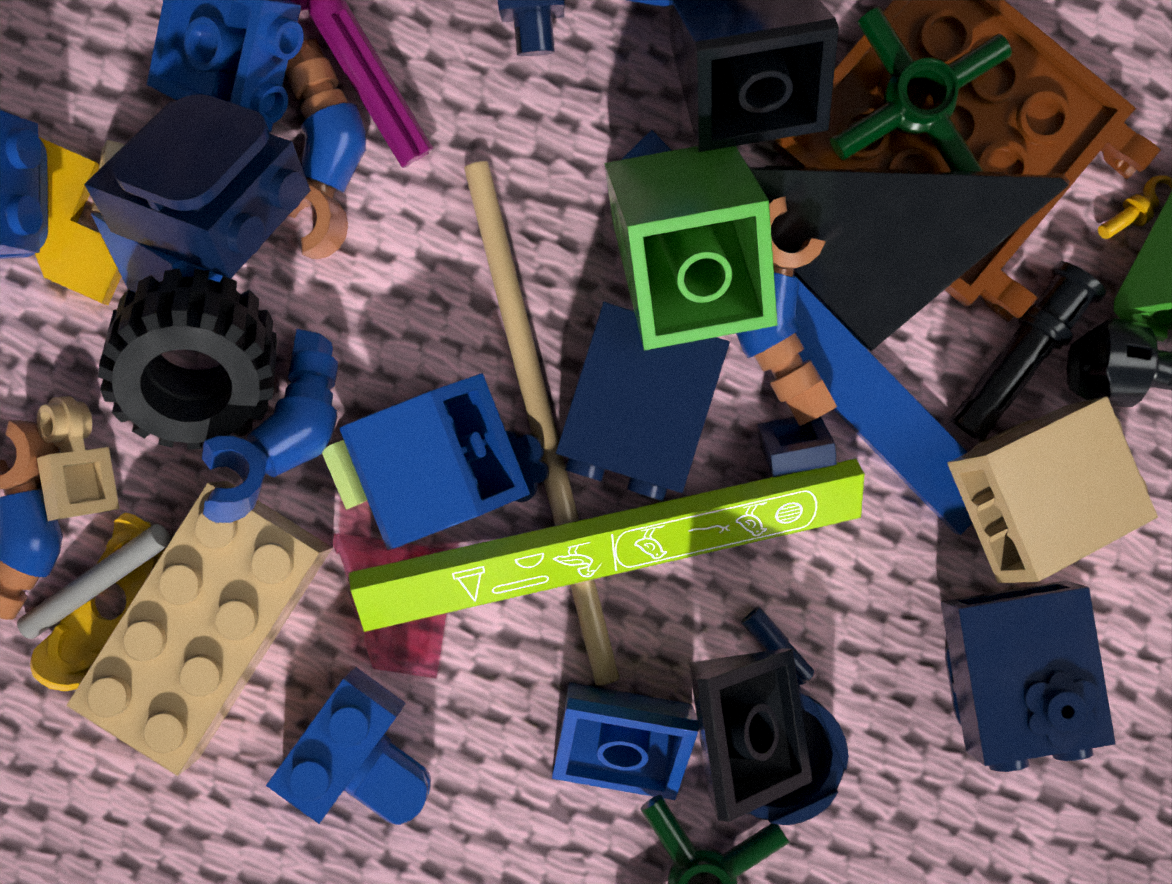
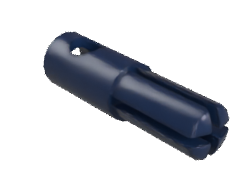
[741,606,814,685]

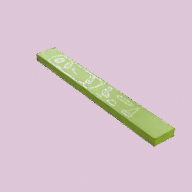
[348,459,865,632]

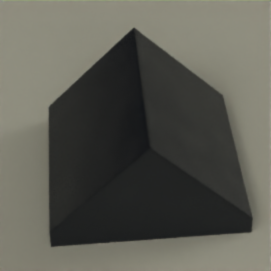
[689,649,812,822]

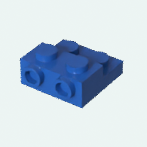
[146,0,304,132]

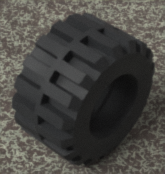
[98,268,277,450]

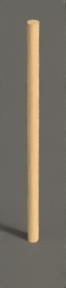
[464,161,620,686]

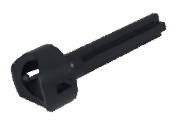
[1066,318,1172,407]

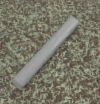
[17,524,171,639]

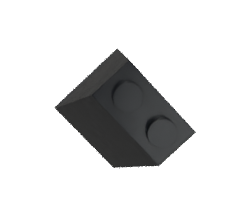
[669,0,839,152]

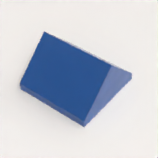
[552,682,699,800]

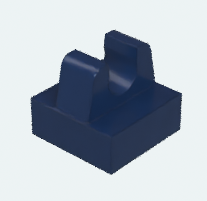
[757,417,837,477]

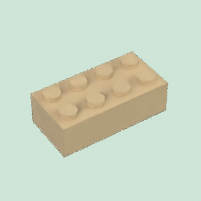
[66,481,333,776]

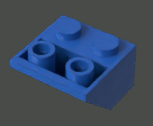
[339,373,530,551]

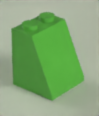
[604,146,778,351]

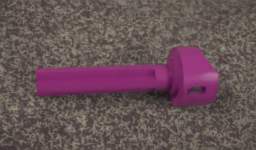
[290,0,434,168]

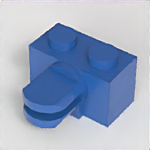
[266,667,431,825]

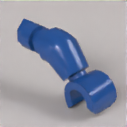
[202,329,338,523]

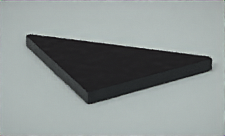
[749,165,1070,351]

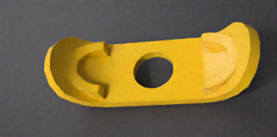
[30,512,166,691]

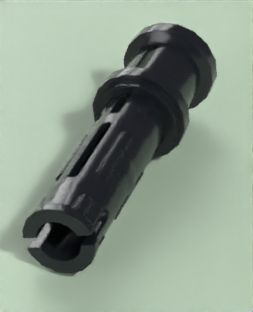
[949,261,1106,442]

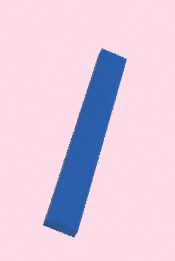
[621,130,973,535]

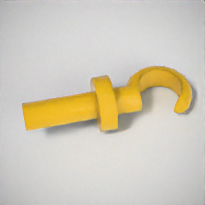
[1098,175,1172,240]

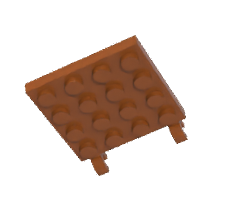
[772,0,1161,322]

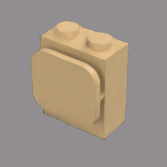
[947,396,1158,583]

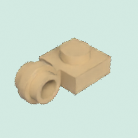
[37,396,120,521]

